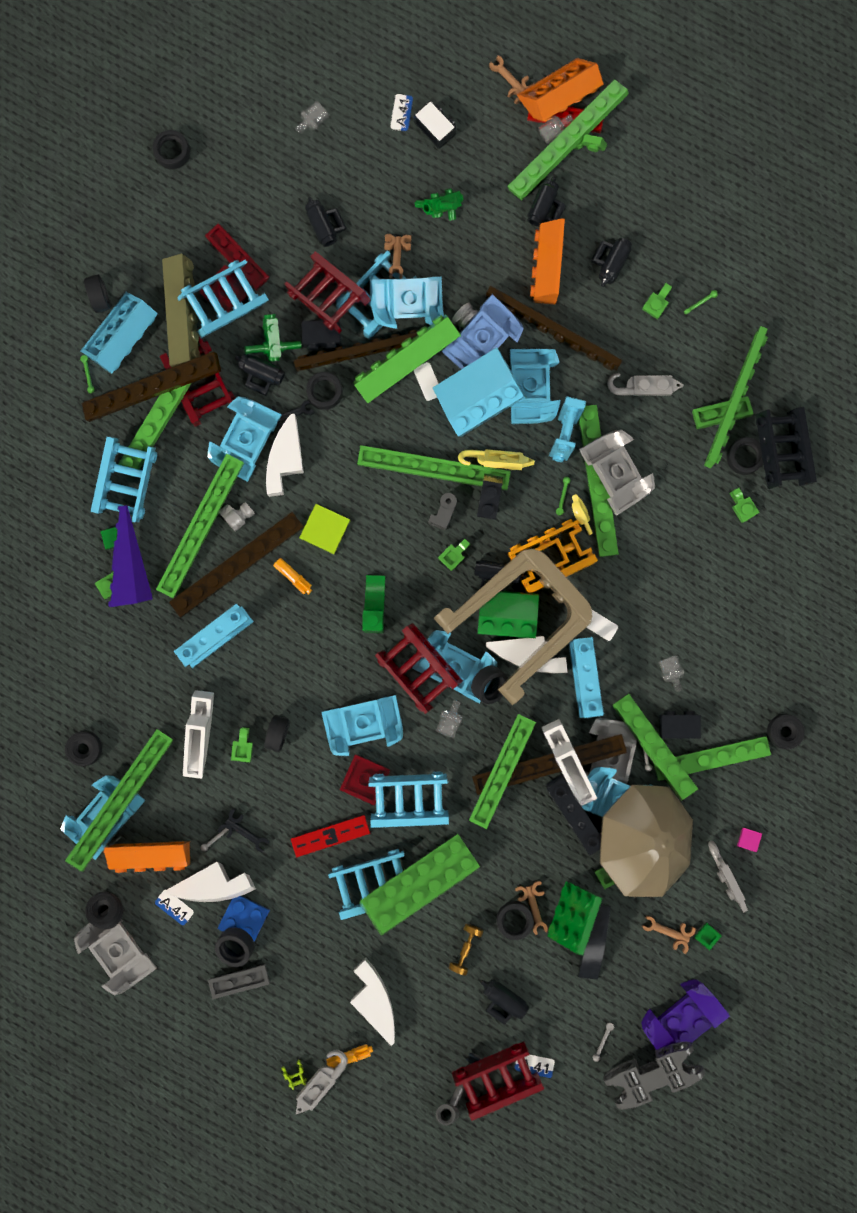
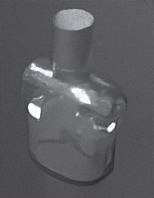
[295,101,329,134]
[538,114,573,145]
[658,655,685,692]
[436,700,462,738]

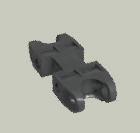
[603,1041,705,1109]

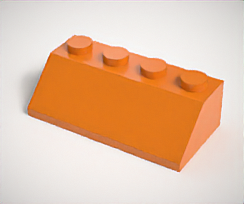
[517,58,604,122]
[530,219,565,305]
[104,841,190,873]

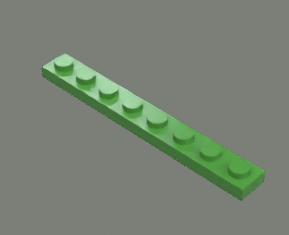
[508,80,629,201]
[704,326,768,468]
[579,405,619,557]
[357,445,511,491]
[156,453,244,598]
[65,729,173,872]

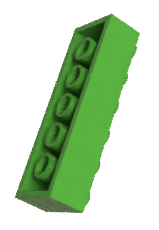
[359,834,480,936]

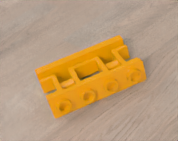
[508,519,598,593]

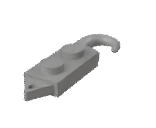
[607,373,684,396]
[708,841,748,913]
[296,1050,348,1114]

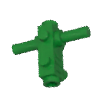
[415,188,463,220]
[244,314,301,361]

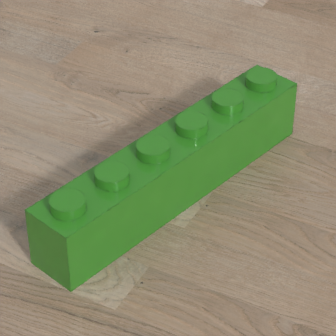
[354,314,461,403]

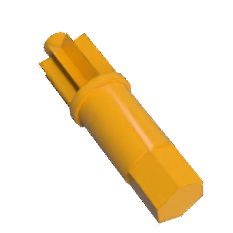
[273,558,313,594]
[327,1044,373,1069]

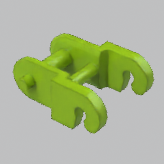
[281,1060,307,1090]

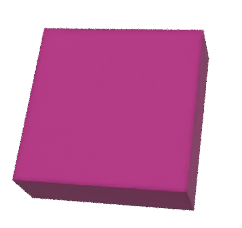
[737,827,762,852]

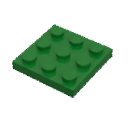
[547,881,602,956]

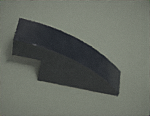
[578,903,611,980]

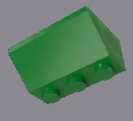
[478,591,539,639]

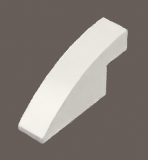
[266,414,304,497]
[486,636,568,674]
[183,690,214,779]
[542,719,597,806]
[166,862,256,902]
[350,958,395,1046]

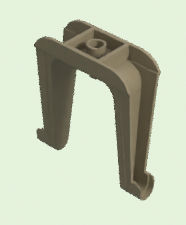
[434,549,592,705]

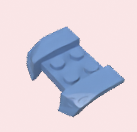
[441,294,524,369]

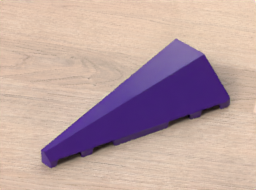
[108,505,153,607]

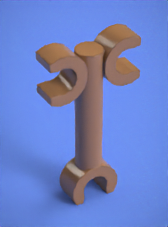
[489,56,534,104]
[384,234,411,279]
[515,881,548,935]
[642,916,696,954]

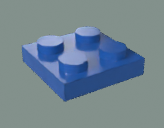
[217,896,270,942]

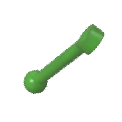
[684,290,718,314]
[80,355,95,393]
[556,477,571,516]

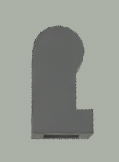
[428,493,457,531]

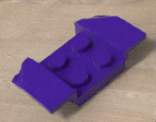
[641,979,730,1054]

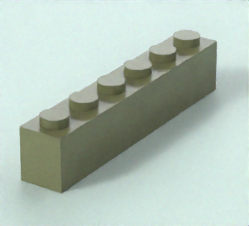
[162,254,200,367]

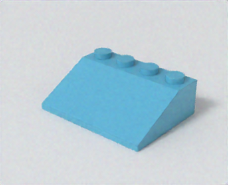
[433,348,526,437]

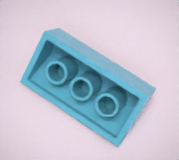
[81,292,158,373]

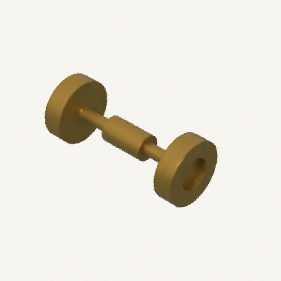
[448,923,483,976]

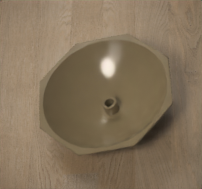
[600,785,693,897]

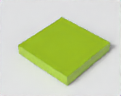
[299,504,350,554]

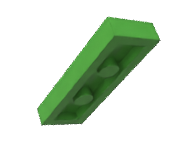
[692,396,753,430]

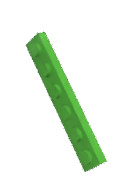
[118,383,191,477]
[613,694,698,801]
[469,714,536,829]
[654,736,771,781]

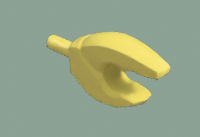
[572,494,593,535]

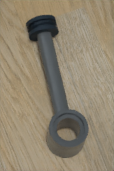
[436,1052,482,1125]

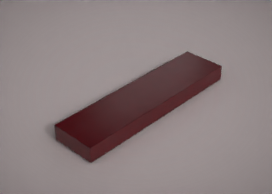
[205,223,270,291]

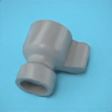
[219,502,255,532]

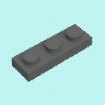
[208,964,270,999]

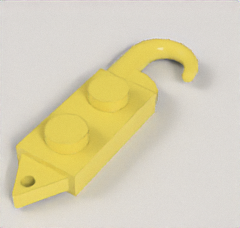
[458,449,535,470]

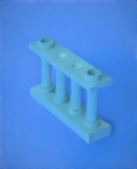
[336,250,417,340]
[177,259,269,338]
[549,397,586,462]
[91,437,157,523]
[174,604,254,668]
[569,637,603,718]
[369,772,449,828]
[328,849,405,920]

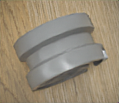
[451,303,478,331]

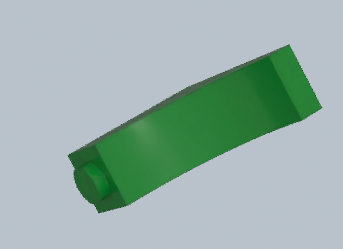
[362,575,385,633]

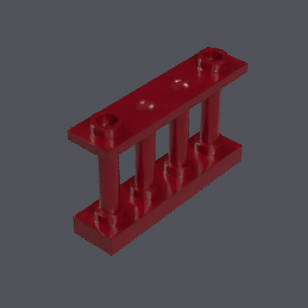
[284,251,371,333]
[160,337,235,427]
[375,623,463,714]
[452,1041,544,1121]

